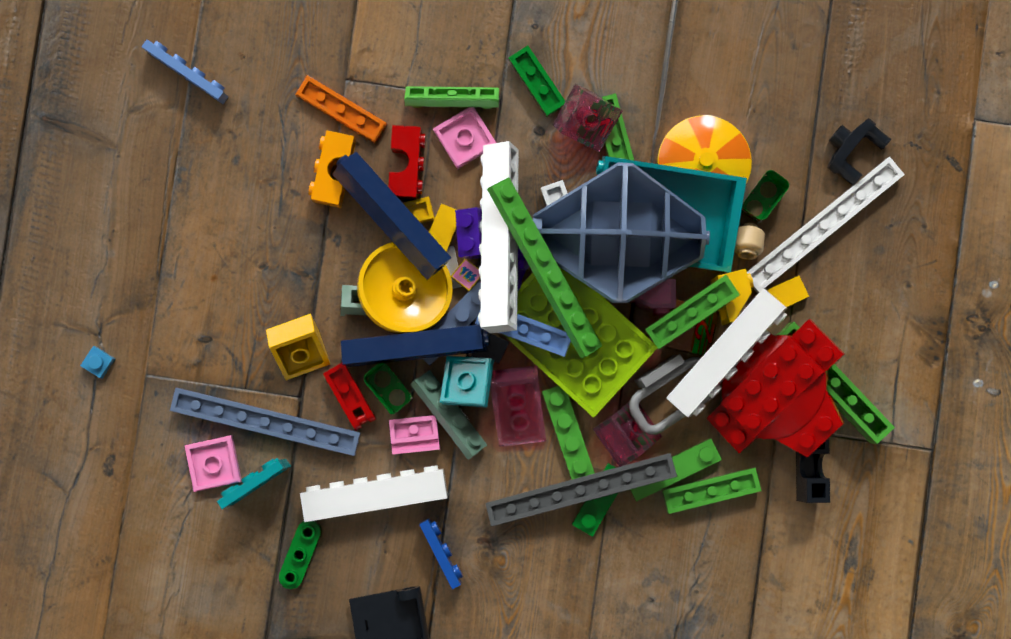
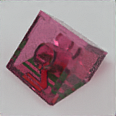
[553,83,623,152]
[593,402,663,467]

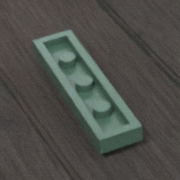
[410,370,487,460]

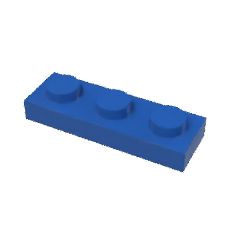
[419,518,463,589]

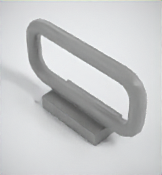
[629,354,712,435]

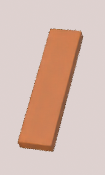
[295,75,387,144]

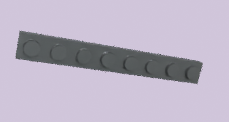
[485,453,677,526]

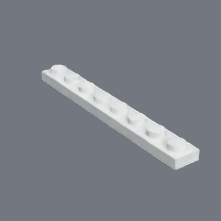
[747,157,905,293]

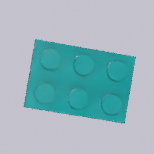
[217,458,291,509]

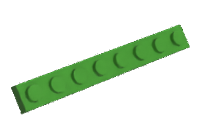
[487,177,602,358]

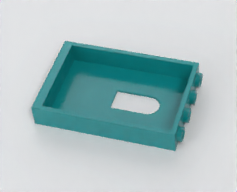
[596,156,747,272]

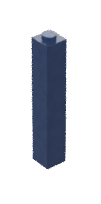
[332,152,451,280]
[341,325,490,367]

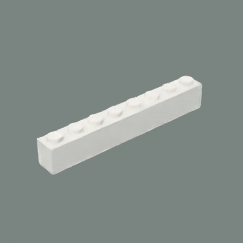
[478,141,519,333]

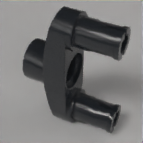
[827,118,891,186]

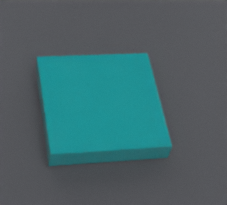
[440,356,494,407]

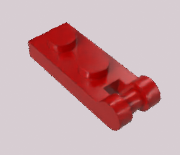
[323,363,377,431]

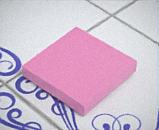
[433,107,496,170]
[185,435,242,492]

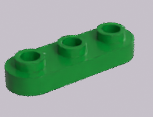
[279,520,322,589]

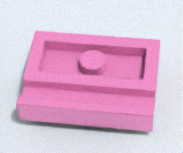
[389,415,440,454]

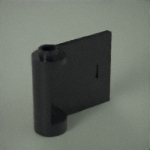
[349,586,429,639]

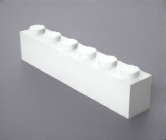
[666,288,787,417]
[300,465,448,522]

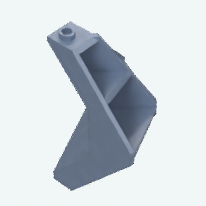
[533,163,710,303]

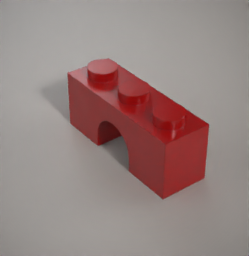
[388,125,426,200]

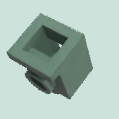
[340,285,366,316]

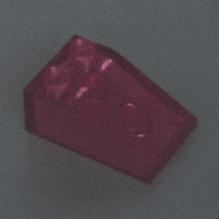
[628,279,676,316]
[490,365,546,447]

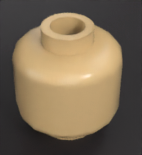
[734,223,765,260]

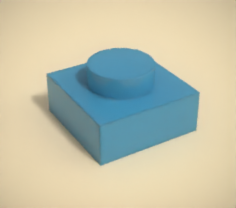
[80,346,115,379]

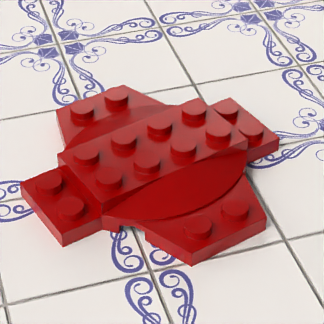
[706,319,845,457]

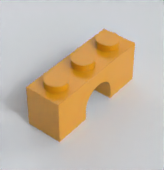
[308,130,357,208]

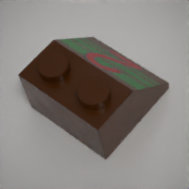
[663,300,719,356]

